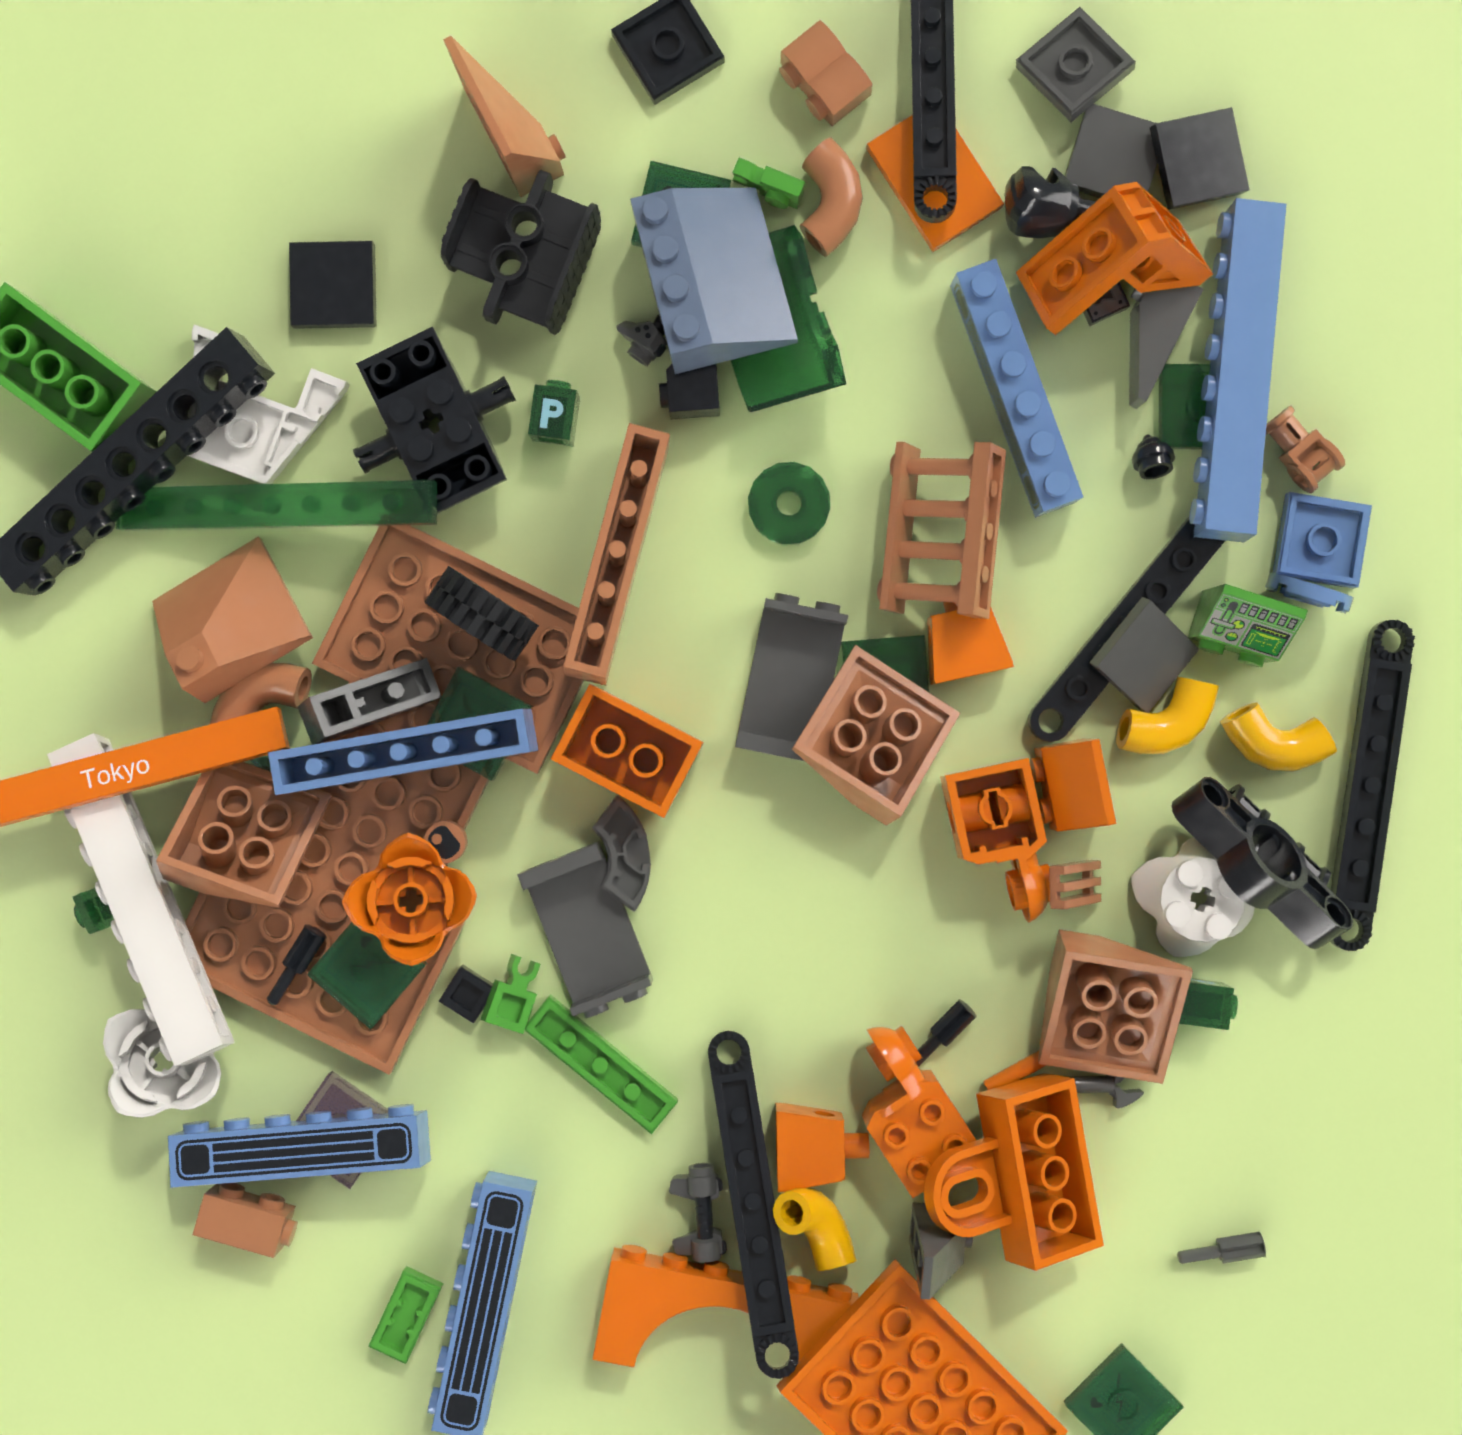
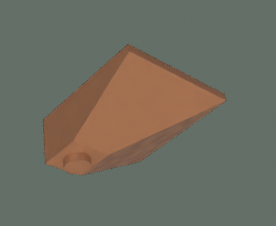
[443,36,566,197]
[152,537,313,703]
[792,645,960,826]
[156,762,332,908]
[1038,929,1193,1084]

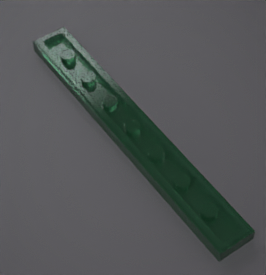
[116,480,437,531]

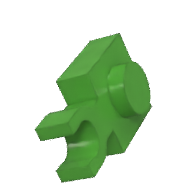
[732,157,805,209]
[481,954,541,1034]

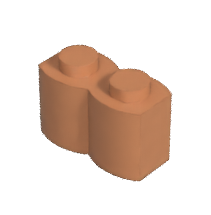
[779,20,873,126]

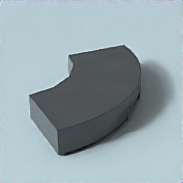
[591,795,651,912]

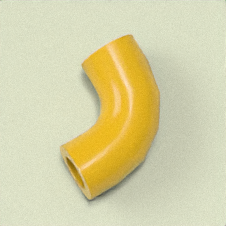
[1116,677,1219,754]
[1220,702,1337,772]
[773,1188,857,1271]

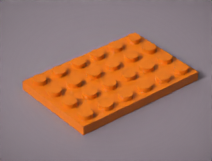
[776,1259,1068,1435]

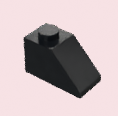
[659,364,720,420]

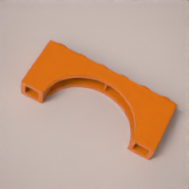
[592,1245,859,1368]

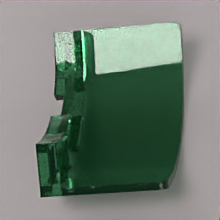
[730,225,846,412]

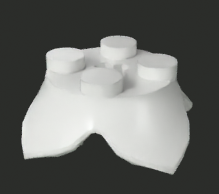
[1131,837,1255,957]
[103,1009,221,1118]

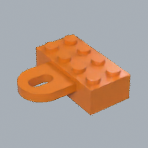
[924,1073,1104,1271]

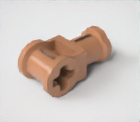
[1266,406,1345,493]

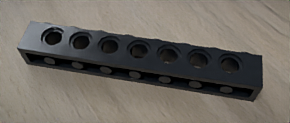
[0,327,275,596]

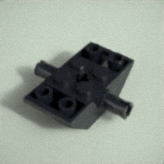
[353,327,516,517]

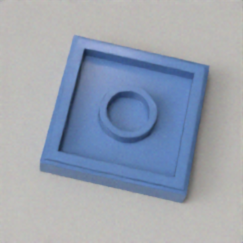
[1272,492,1372,589]

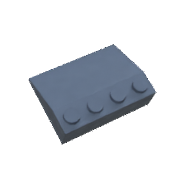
[630,188,798,374]

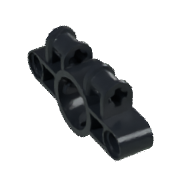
[1171,777,1353,949]

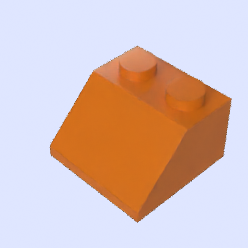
[1030,738,1117,832]

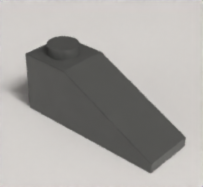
[1129,286,1204,409]
[298,658,442,745]
[909,1202,973,1300]

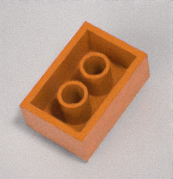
[551,684,704,818]

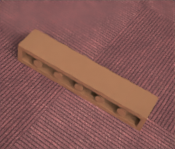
[563,423,670,686]

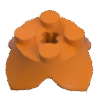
[342,833,477,966]

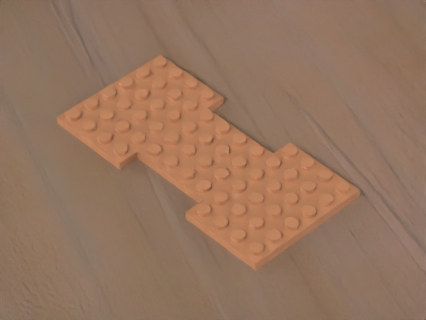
[185,513,584,1075]

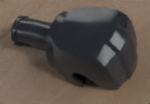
[1004,166,1096,239]

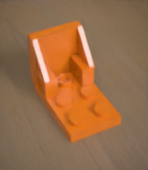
[1016,182,1213,335]

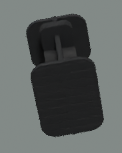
[441,170,601,335]

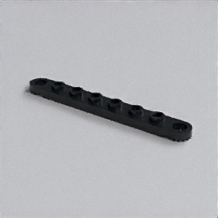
[910,0,957,223]
[1028,517,1225,742]
[1330,620,1415,951]
[708,1031,799,1379]

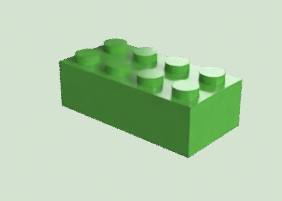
[0,282,157,452]

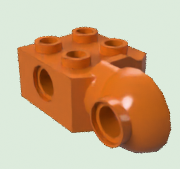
[940,758,1050,923]
[862,1026,977,1198]

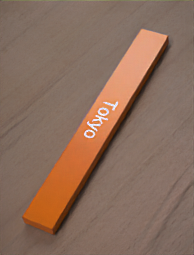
[0,706,290,827]

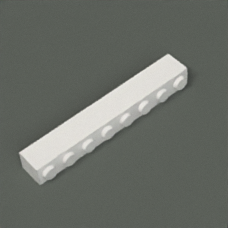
[47,733,235,1067]

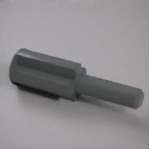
[1177,1231,1266,1264]

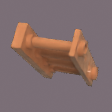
[877,442,1006,619]

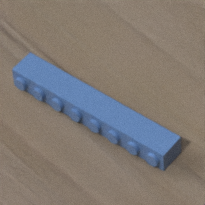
[1189,198,1287,543]

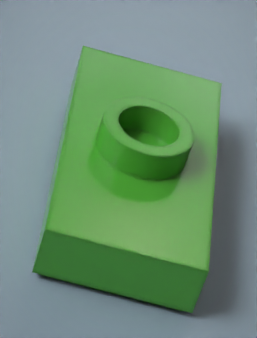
[368,1266,444,1364]

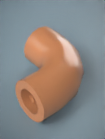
[799,137,863,257]
[210,663,312,724]

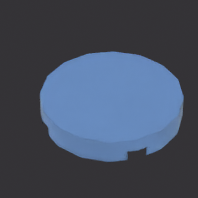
[1265,573,1354,614]

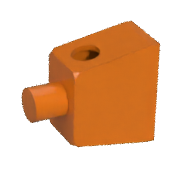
[927,602,1014,685]
[775,1103,870,1192]

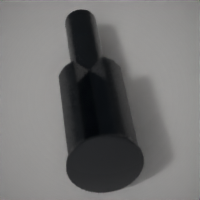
[267,924,327,1005]
[916,999,977,1067]

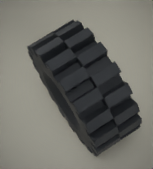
[425,566,539,661]

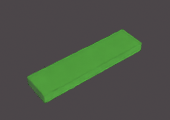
[525,994,678,1134]

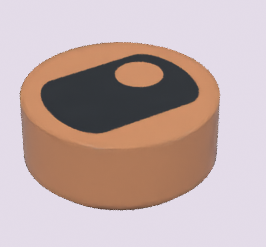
[424,820,468,864]

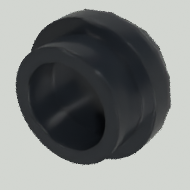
[1132,434,1175,479]

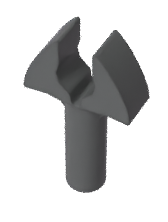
[1070,1075,1144,1109]

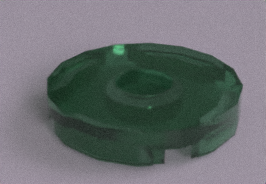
[748,462,830,546]

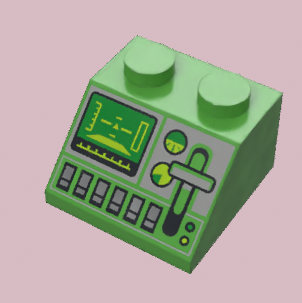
[1188,584,1308,667]

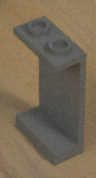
[735,593,848,761]
[517,841,653,1018]

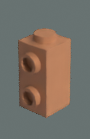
[192,1183,298,1258]

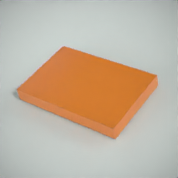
[866,115,1004,252]

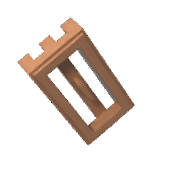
[1049,860,1101,909]

